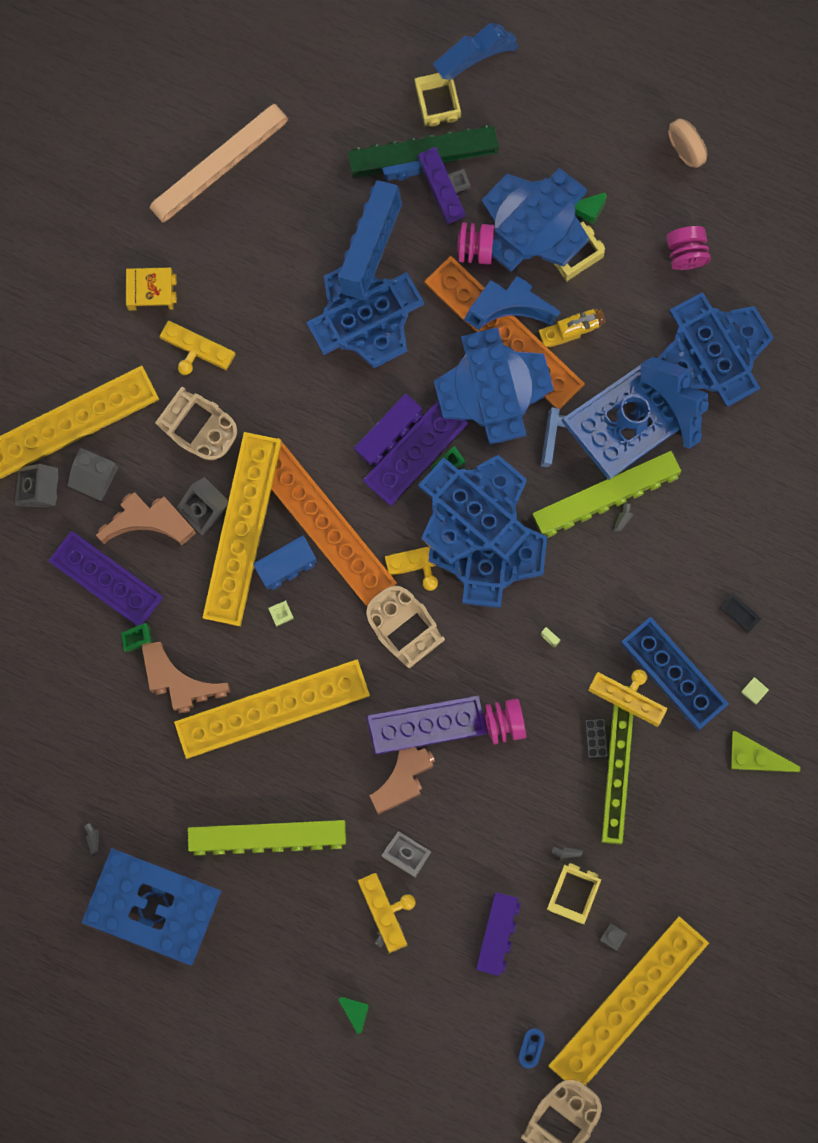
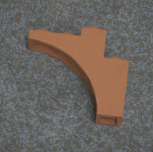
[96,492,196,546]
[142,641,231,714]
[369,747,435,814]

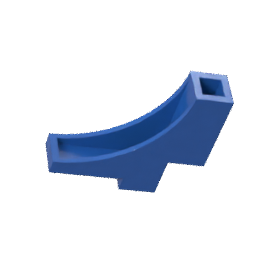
[433,23,519,80]
[464,276,560,330]
[641,357,709,449]

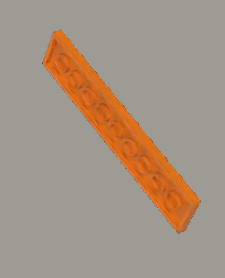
[424,256,585,411]
[271,438,397,607]

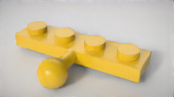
[160,320,235,375]
[385,546,438,591]
[588,670,668,727]
[358,873,415,953]

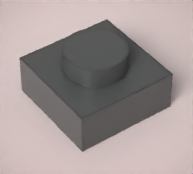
[448,169,471,193]
[600,923,627,951]

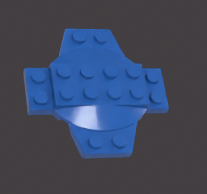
[482,168,589,272]
[306,269,424,368]
[657,292,774,408]
[434,327,554,445]
[418,455,531,565]
[428,527,547,608]

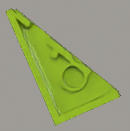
[731,731,800,772]

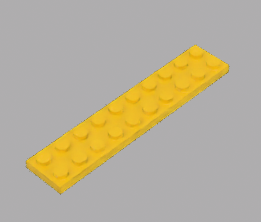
[0,366,159,479]
[203,432,282,627]
[174,659,370,759]
[549,916,709,1086]

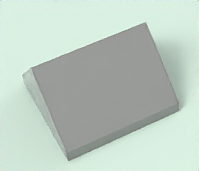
[382,831,431,878]

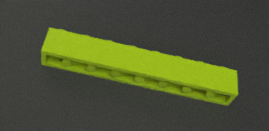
[532,451,681,538]
[601,686,633,845]
[188,820,346,856]

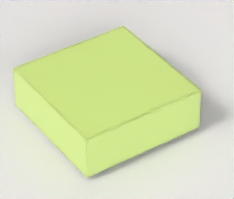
[268,600,294,627]
[541,627,560,647]
[741,677,769,705]

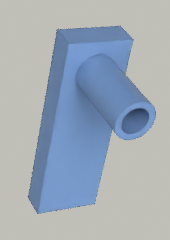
[541,407,565,468]

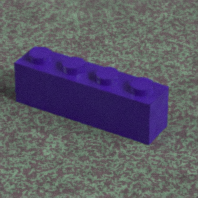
[416,147,466,225]
[354,393,423,467]
[476,892,521,976]

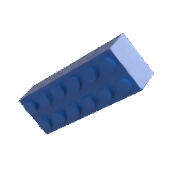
[337,180,402,300]
[620,616,729,732]

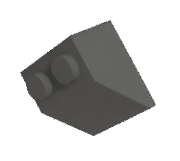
[67,448,118,501]
[15,464,59,507]
[176,477,229,535]

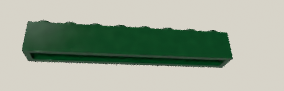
[348,125,499,179]

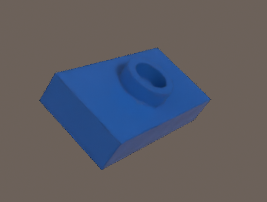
[383,161,421,181]

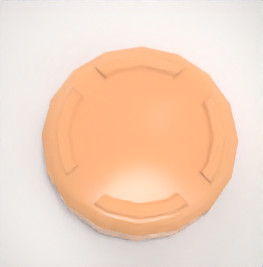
[668,119,707,168]

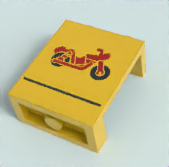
[126,268,177,310]

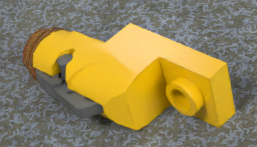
[539,309,606,348]

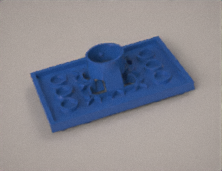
[561,360,681,480]
[82,848,222,966]

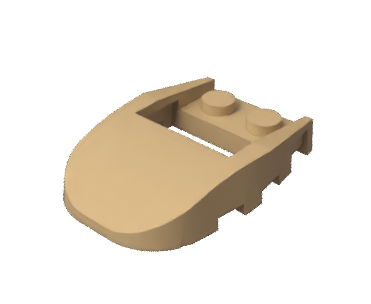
[155,387,237,460]
[366,586,445,669]
[521,1080,602,1143]

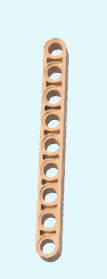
[150,104,288,222]

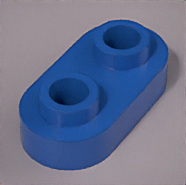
[519,1028,545,1068]

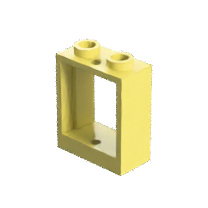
[415,73,461,127]
[554,222,605,281]
[547,863,601,924]

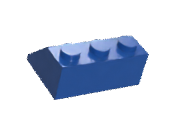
[253,535,317,590]

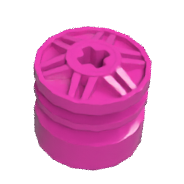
[457,222,494,264]
[667,226,711,270]
[485,698,526,745]

